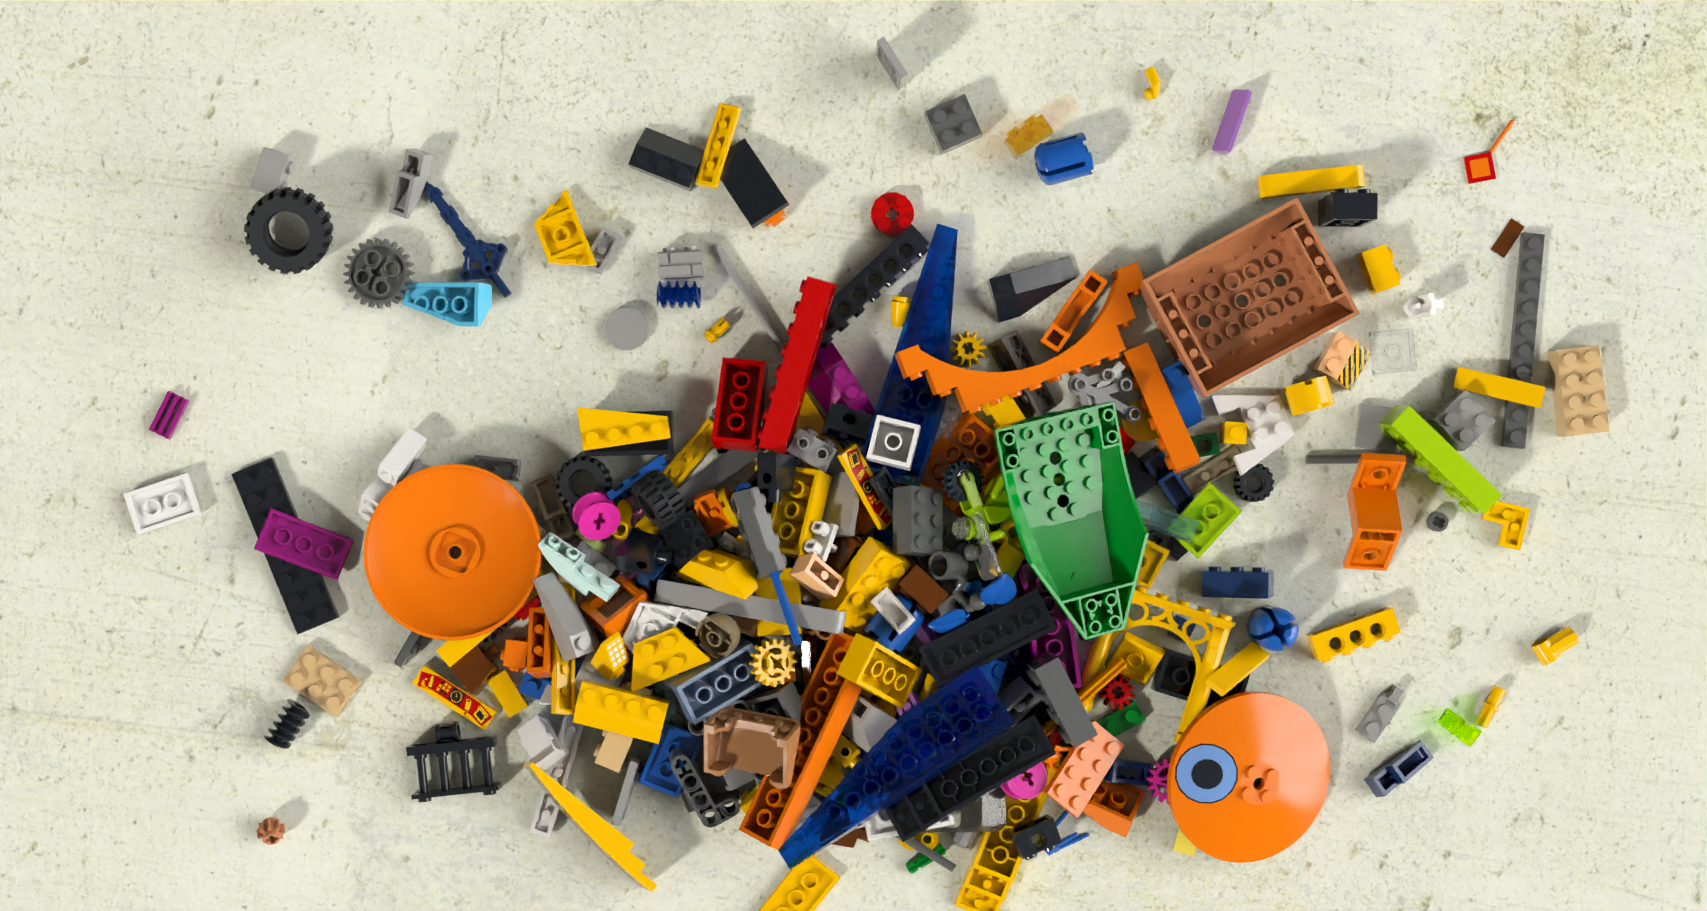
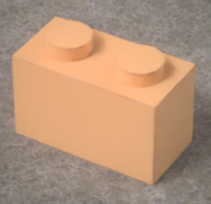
[789,553,845,600]

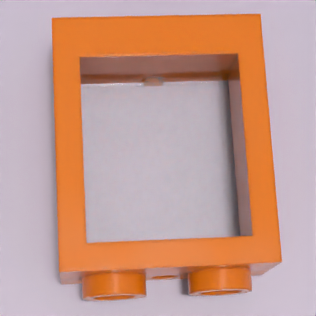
[579,575,649,638]

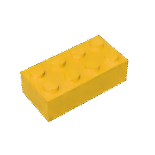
[818,536,911,633]
[836,633,922,709]

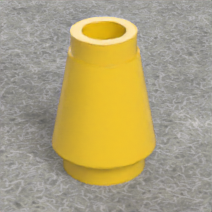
[891,295,912,327]

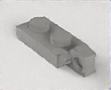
[1355,685,1404,743]

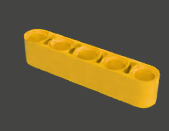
[1257,165,1365,199]

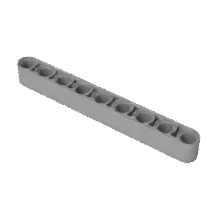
[654,580,846,635]

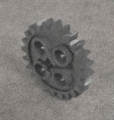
[343,238,415,309]

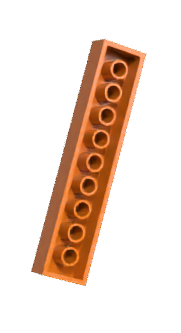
[739,633,862,852]

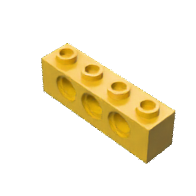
[1306,607,1401,663]

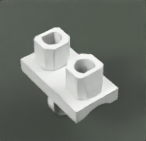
[1403,293,1444,319]
[804,521,839,562]

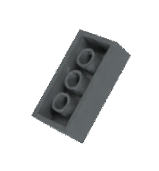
[1026,651,1098,747]

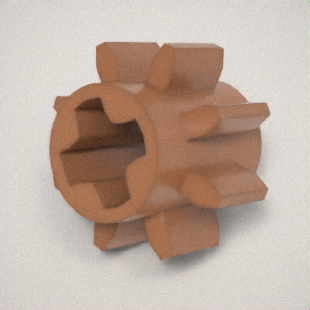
[257,817,285,845]

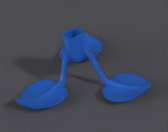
[928,572,1017,635]

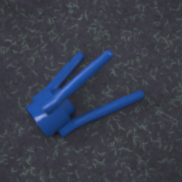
[1045,810,1089,856]

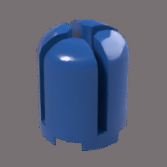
[1034,132,1094,186]
[863,593,925,655]
[1247,605,1299,652]

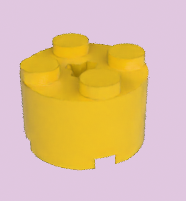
[1284,375,1335,416]

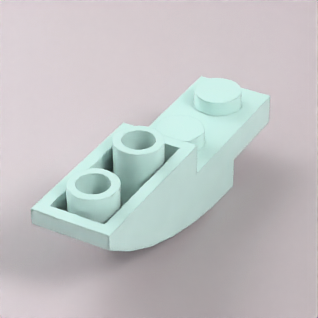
[538,532,620,602]

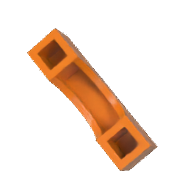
[1038,269,1108,354]

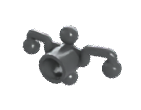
[928,524,986,612]

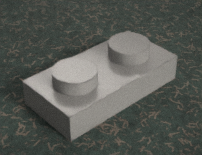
[586,226,623,275]

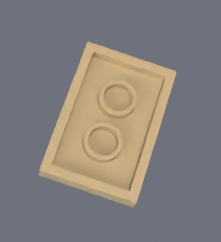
[283,645,362,718]

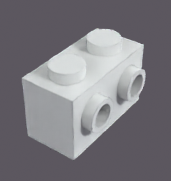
[517,715,566,770]

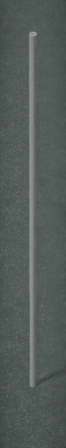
[713,243,1006,693]

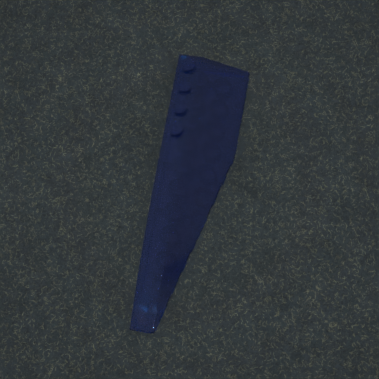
[861,223,958,486]
[778,664,1016,869]

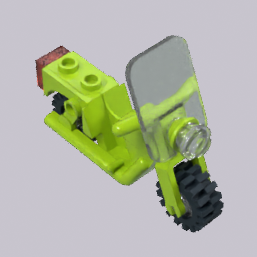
[941,460,1068,581]

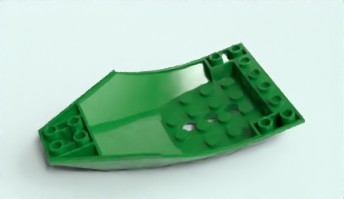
[994,401,1149,640]

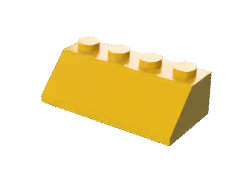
[771,467,832,558]
[573,679,670,744]

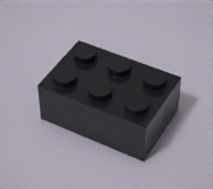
[1318,189,1378,227]

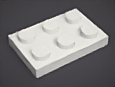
[124,473,202,535]

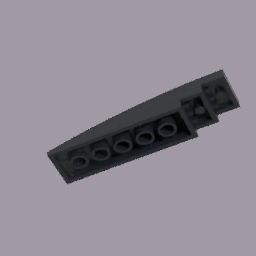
[881,715,1057,843]

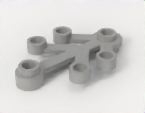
[1068,368,1141,422]

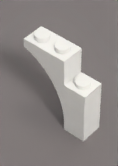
[358,428,427,521]

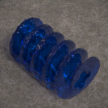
[657,281,701,309]

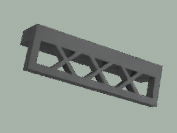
[987,330,1057,419]

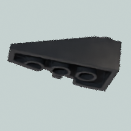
[987,258,1076,323]

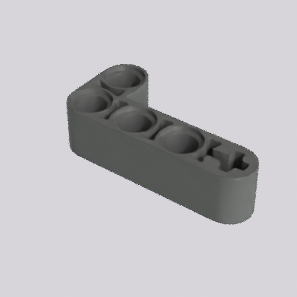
[669,748,740,828]

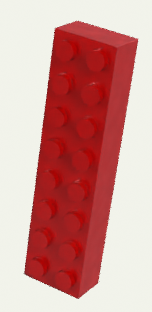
[757,276,837,454]

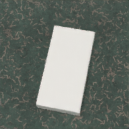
[870,587,916,635]

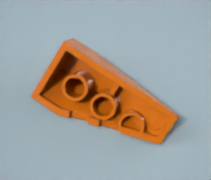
[1082,780,1146,838]

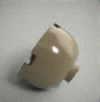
[695,613,741,658]

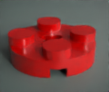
[871,192,914,236]

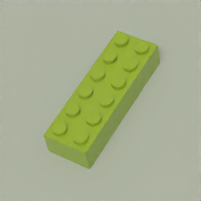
[1378,405,1502,514]

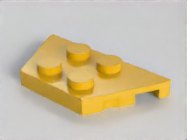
[534,190,597,266]
[631,627,711,692]

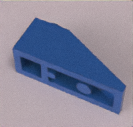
[1161,361,1205,429]

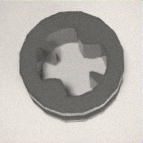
[1426,512,1449,532]

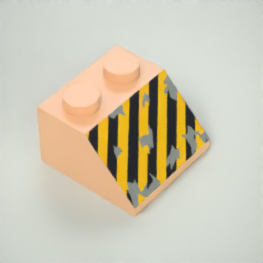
[1312,331,1371,391]

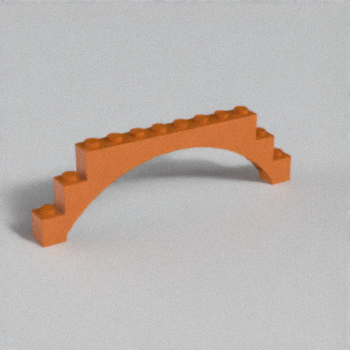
[894,262,1144,414]

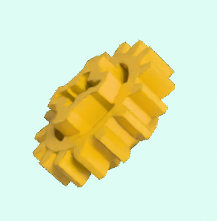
[749,638,797,687]

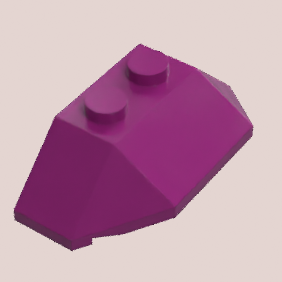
[808,342,878,418]

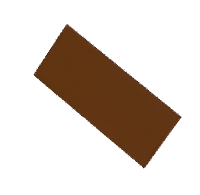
[1491,218,1524,258]

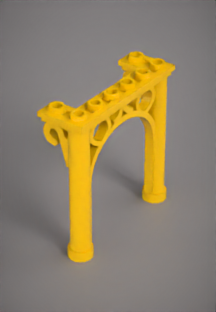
[1076,585,1236,742]

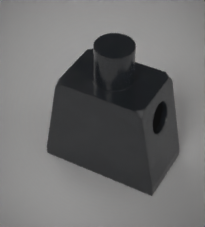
[757,452,798,503]
[615,528,672,574]

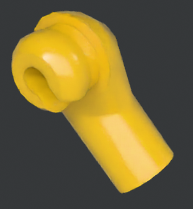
[1144,67,1161,100]

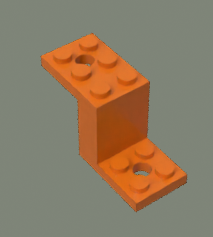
[1343,453,1406,571]

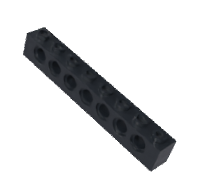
[785,224,929,355]

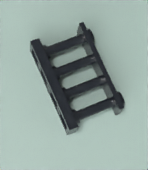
[406,735,502,802]

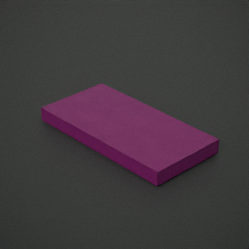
[254,508,354,580]

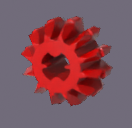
[1098,673,1135,710]

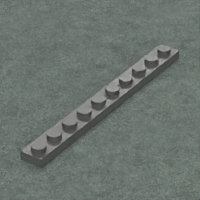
[1501,232,1545,449]

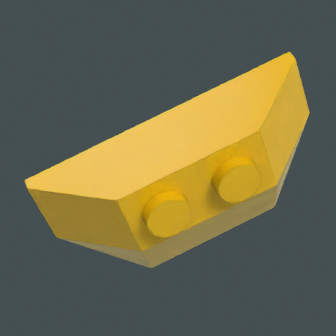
[676,550,758,600]

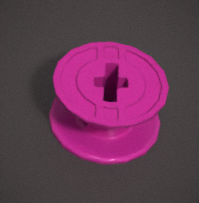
[572,492,621,540]
[1001,763,1047,799]

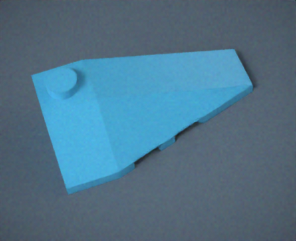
[402,282,492,327]

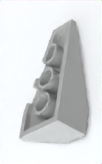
[533,572,600,662]

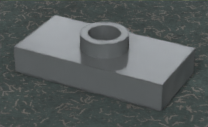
[394,631,422,667]

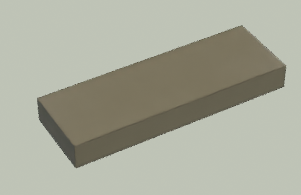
[1181,444,1241,496]

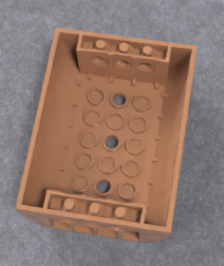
[1141,197,1360,397]

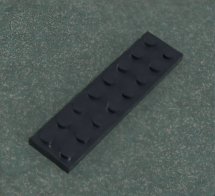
[231,458,339,635]

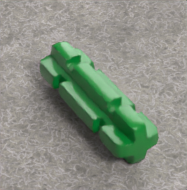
[906,843,946,874]

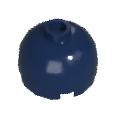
[636,560,677,599]

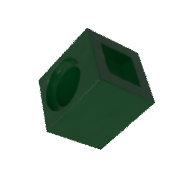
[1191,432,1220,457]

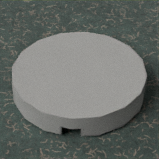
[605,307,649,350]

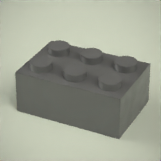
[893,485,943,557]

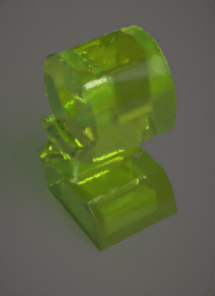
[1436,708,1482,747]

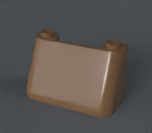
[704,707,800,789]

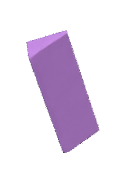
[1212,89,1252,155]

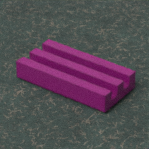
[149,391,189,439]

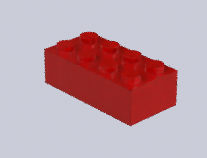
[711,357,768,452]

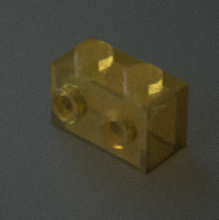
[1004,114,1054,160]

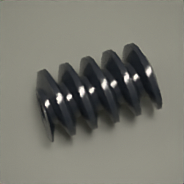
[264,699,310,749]

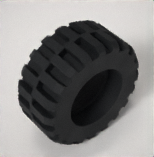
[244,187,334,274]

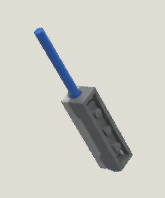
[730,482,803,646]

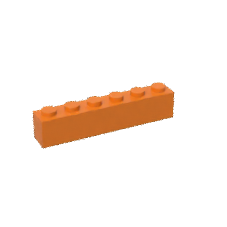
[1121,342,1201,474]

